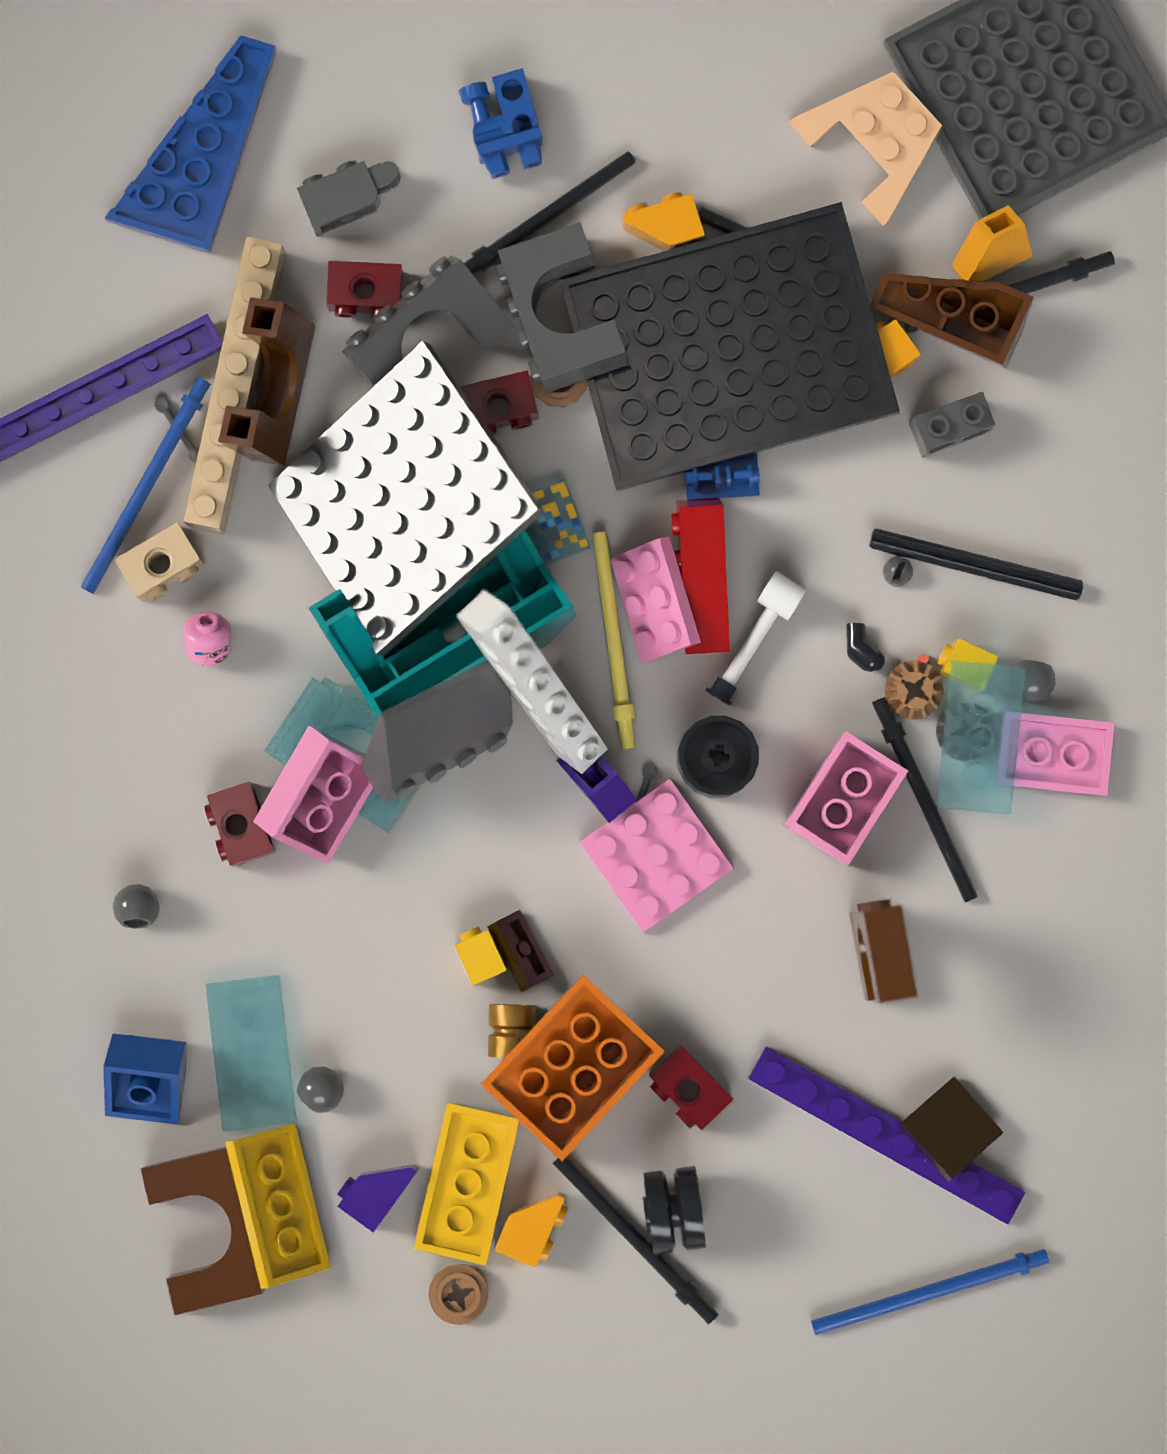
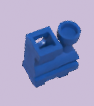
[458,68,542,179]

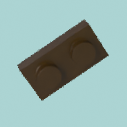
[487,910,554,992]

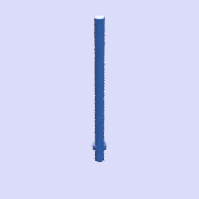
[81,377,211,594]
[811,1249,1049,1335]

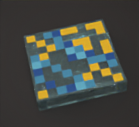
[525,479,591,565]

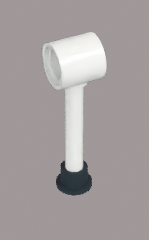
[705,571,807,706]

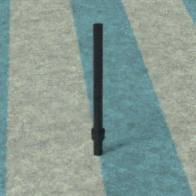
[464,151,636,274]
[904,251,1115,334]
[872,697,978,903]
[552,1157,719,1325]

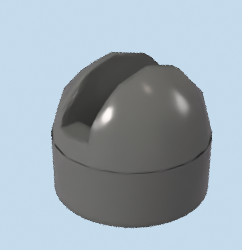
[883,556,913,587]

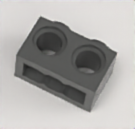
[909,391,996,458]

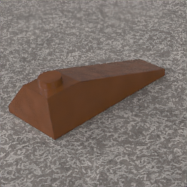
[870,273,1034,368]

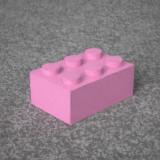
[253,725,373,864]
[783,731,908,866]

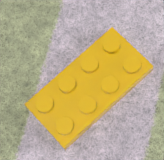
[413,1102,519,1265]
[225,1123,331,1289]

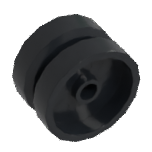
[677,716,759,798]
[642,1166,706,1255]

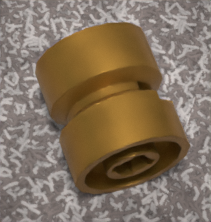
[488,1004,537,1058]

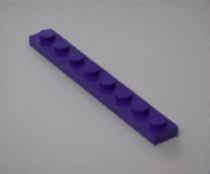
[0,314,223,462]
[747,1046,1026,1225]

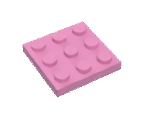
[580,779,734,932]

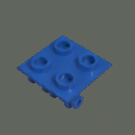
[685,453,760,500]

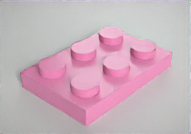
[611,536,701,663]
[995,711,1115,797]

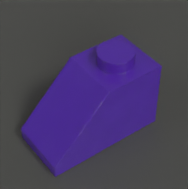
[556,756,637,823]
[337,1165,419,1233]

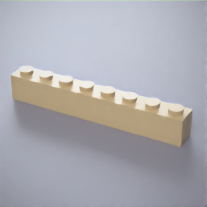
[183,236,286,535]

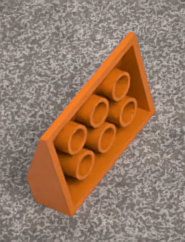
[480,975,665,1161]

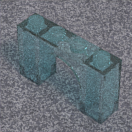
[264,677,422,833]

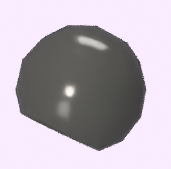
[1009,660,1056,703]
[112,884,160,929]
[297,1066,344,1113]

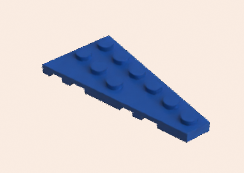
[105,35,276,253]

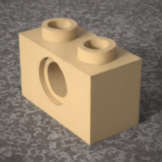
[114,522,204,602]

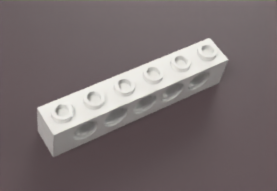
[457,590,608,774]

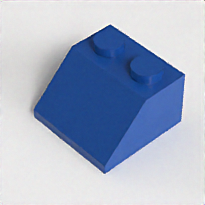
[103,1033,186,1125]

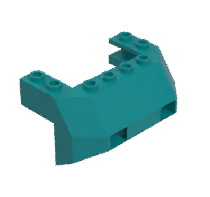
[309,530,577,720]

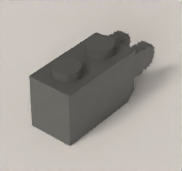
[297,160,401,236]

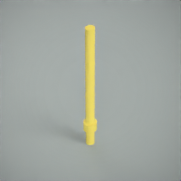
[592,532,636,750]

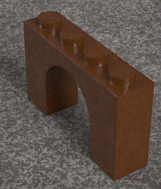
[218,297,316,466]
[849,899,918,1003]
[141,1146,266,1316]

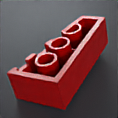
[671,498,730,655]

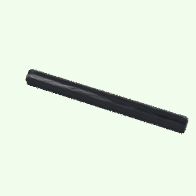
[869,528,1083,600]

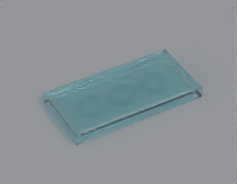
[936,660,1026,815]
[205,975,297,1132]

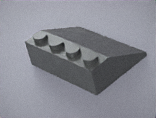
[360,660,513,803]

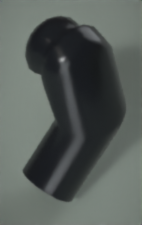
[846,623,885,672]

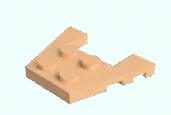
[789,72,942,227]

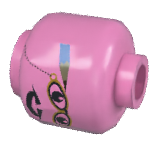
[183,612,232,666]

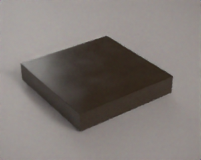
[899,1077,1004,1182]

